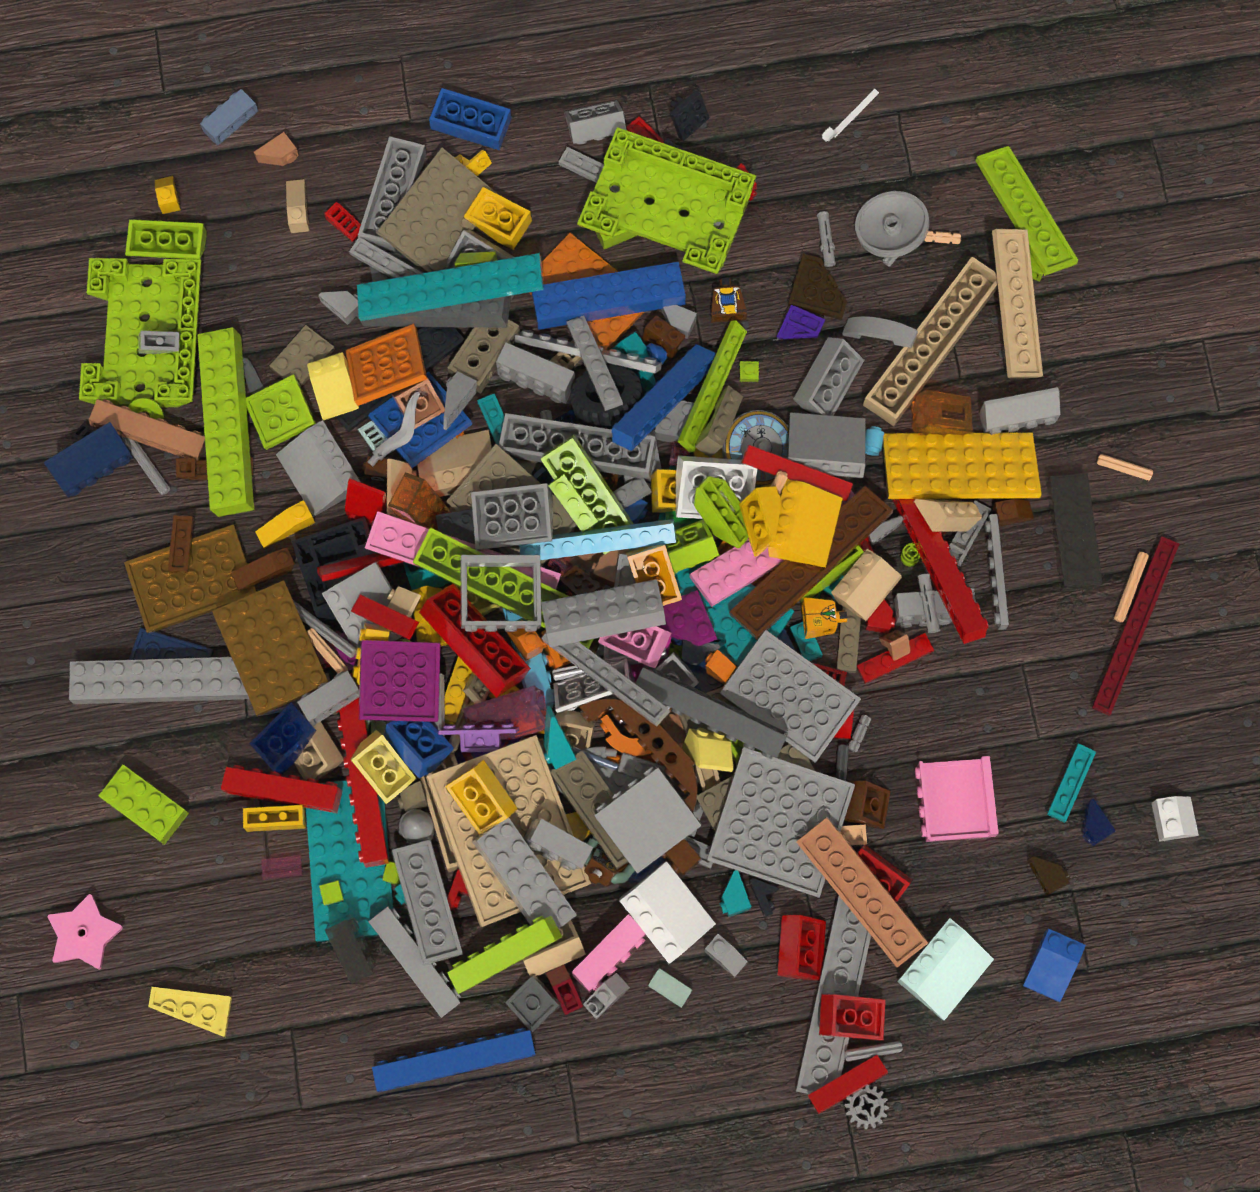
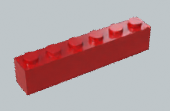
[220,765,343,813]

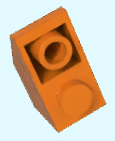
[705,650,737,685]

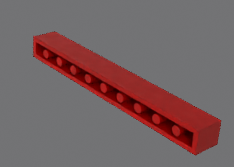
[892,499,988,644]
[334,673,389,868]

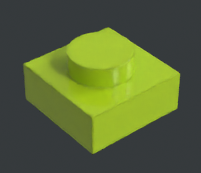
[740,361,759,382]

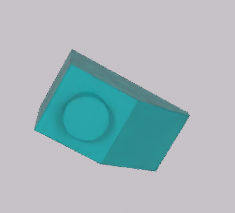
[720,870,751,917]

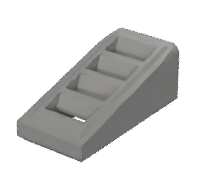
[868,516,903,546]

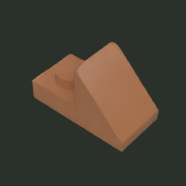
[879,630,910,661]

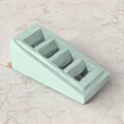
[358,421,394,454]

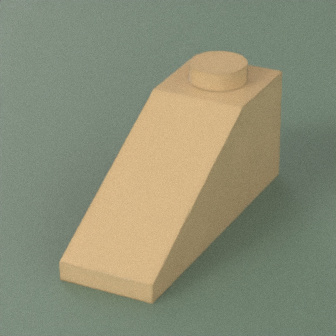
[286,179,309,233]

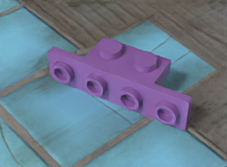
[438,723,519,752]

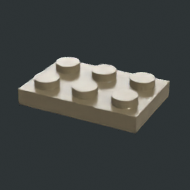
[269,325,335,387]

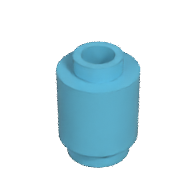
[865,426,885,456]

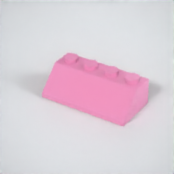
[572,914,646,993]

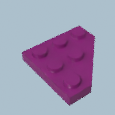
[658,590,717,646]

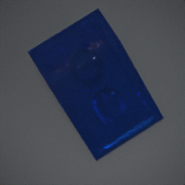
[249,703,317,774]

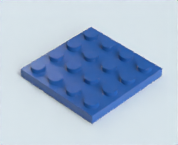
[368,372,473,468]

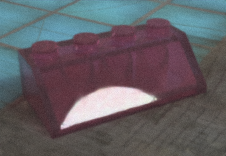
[463,686,546,743]

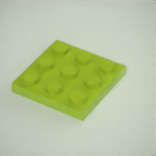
[246,374,316,450]

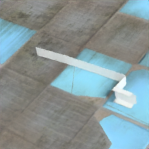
[822,89,879,142]

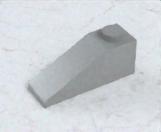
[443,371,477,430]

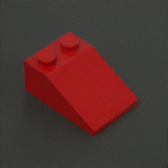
[345,478,387,528]
[819,994,886,1040]

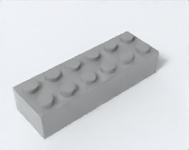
[358,136,426,252]
[541,579,666,647]
[472,817,577,929]

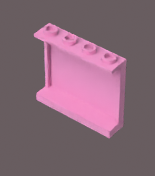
[915,756,998,842]

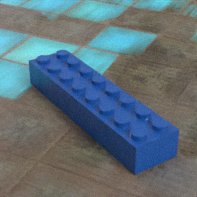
[532,262,686,330]

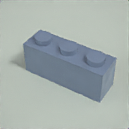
[200,89,258,146]

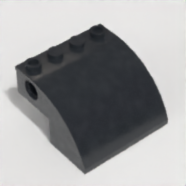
[292,517,385,623]

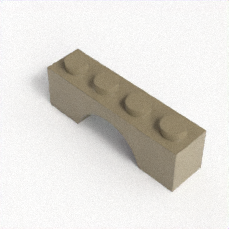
[695,386,743,458]

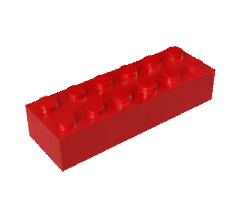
[419,584,531,698]

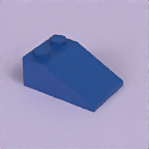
[1023,929,1086,1002]

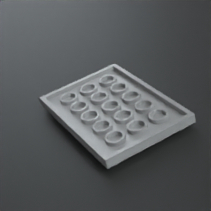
[719,630,861,763]

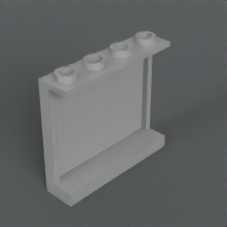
[788,413,865,478]
[594,766,702,873]

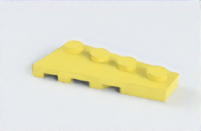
[148,987,232,1038]

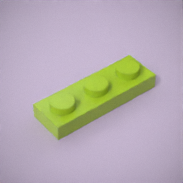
[548,473,598,532]

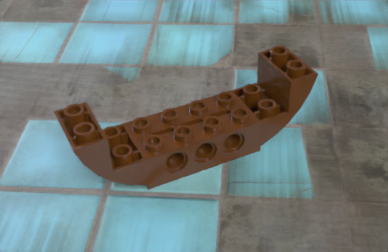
[580,699,698,814]

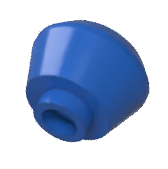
[646,343,667,364]

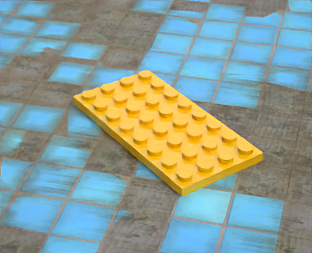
[883,433,1042,499]

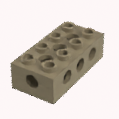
[448,319,520,394]

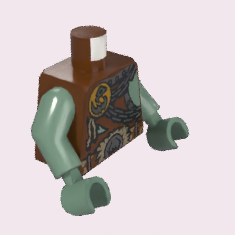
[584,835,635,887]

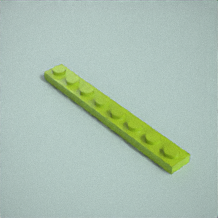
[678,320,747,452]

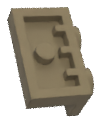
[463,672,491,710]

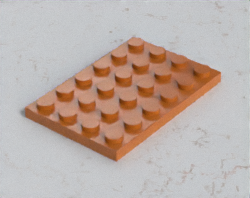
[528,233,644,350]

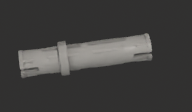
[817,211,836,267]
[918,574,940,633]

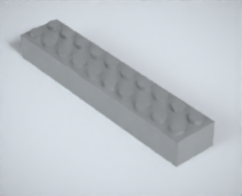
[69,657,249,704]

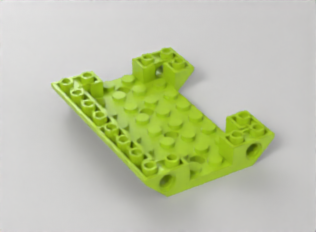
[577,127,756,274]
[79,258,201,407]

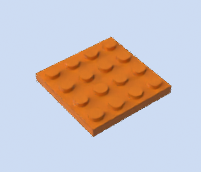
[345,324,427,406]

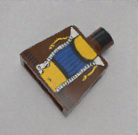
[711,278,747,323]

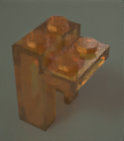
[911,390,973,435]

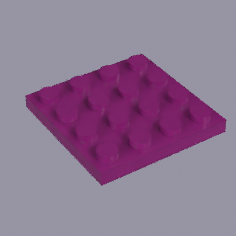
[359,640,440,722]

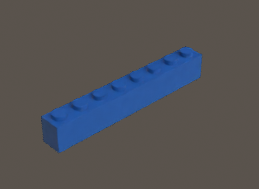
[612,344,715,451]
[372,1028,536,1092]

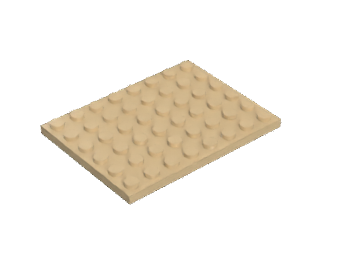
[426,735,591,927]

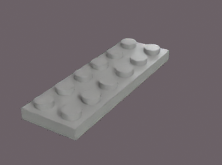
[392,840,462,965]

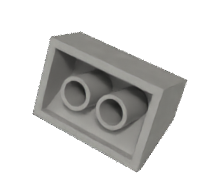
[564,100,627,144]

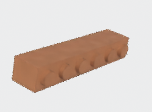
[89,399,205,461]

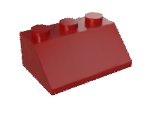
[857,845,913,902]
[778,915,826,981]

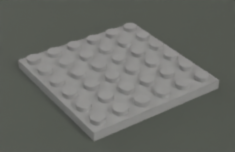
[706,747,855,898]

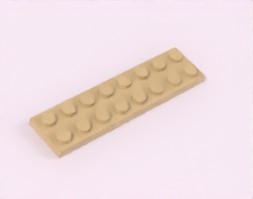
[992,229,1043,378]

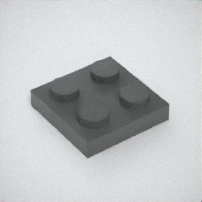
[505,975,561,1032]

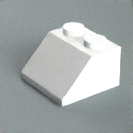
[1152,796,1199,841]

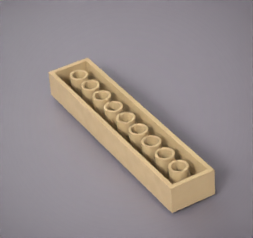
[863,257,998,426]

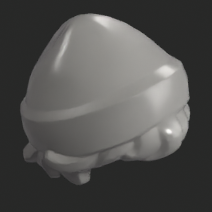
[399,809,434,844]

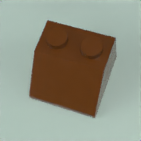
[844,781,890,829]

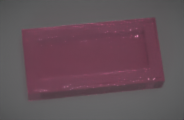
[261,855,303,880]

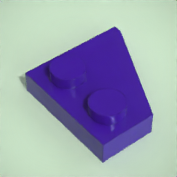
[777,305,825,339]

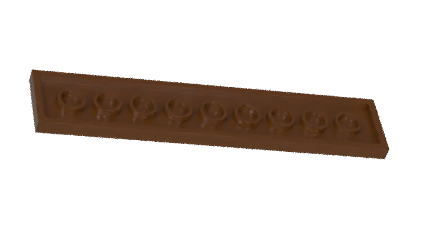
[729,486,893,640]

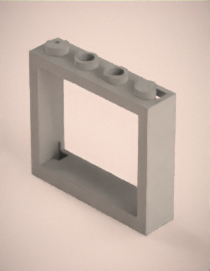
[460,555,541,632]

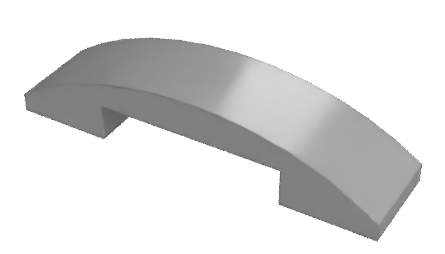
[842,316,918,348]
[949,500,991,568]

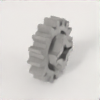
[844,1085,889,1130]

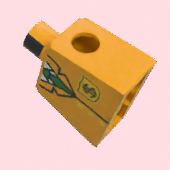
[801,598,847,639]

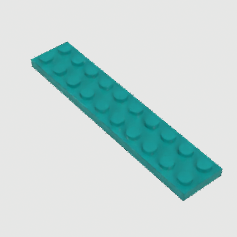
[357,253,544,321]

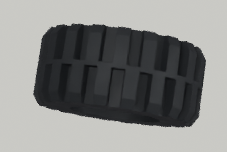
[570,364,644,430]

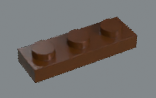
[168,515,194,573]

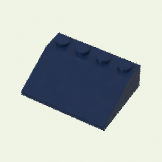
[44,422,133,497]

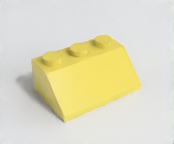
[351,730,416,804]

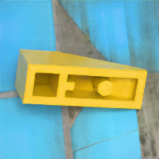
[255,500,315,549]

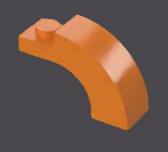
[599,714,660,756]

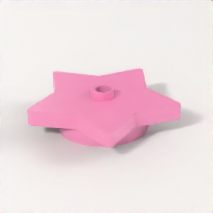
[48,894,123,969]

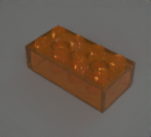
[388,472,449,531]

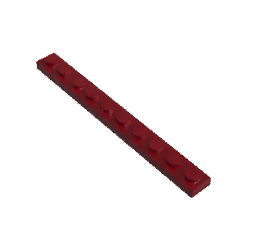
[1092,536,1179,716]

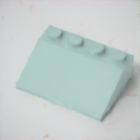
[897,918,994,1021]

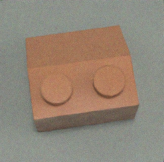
[391,378,445,429]

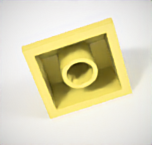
[682,728,733,772]

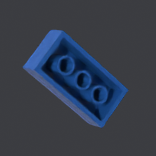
[429,88,511,150]

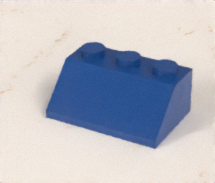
[384,721,454,778]

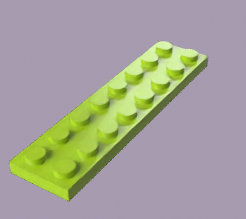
[975,146,1078,276]

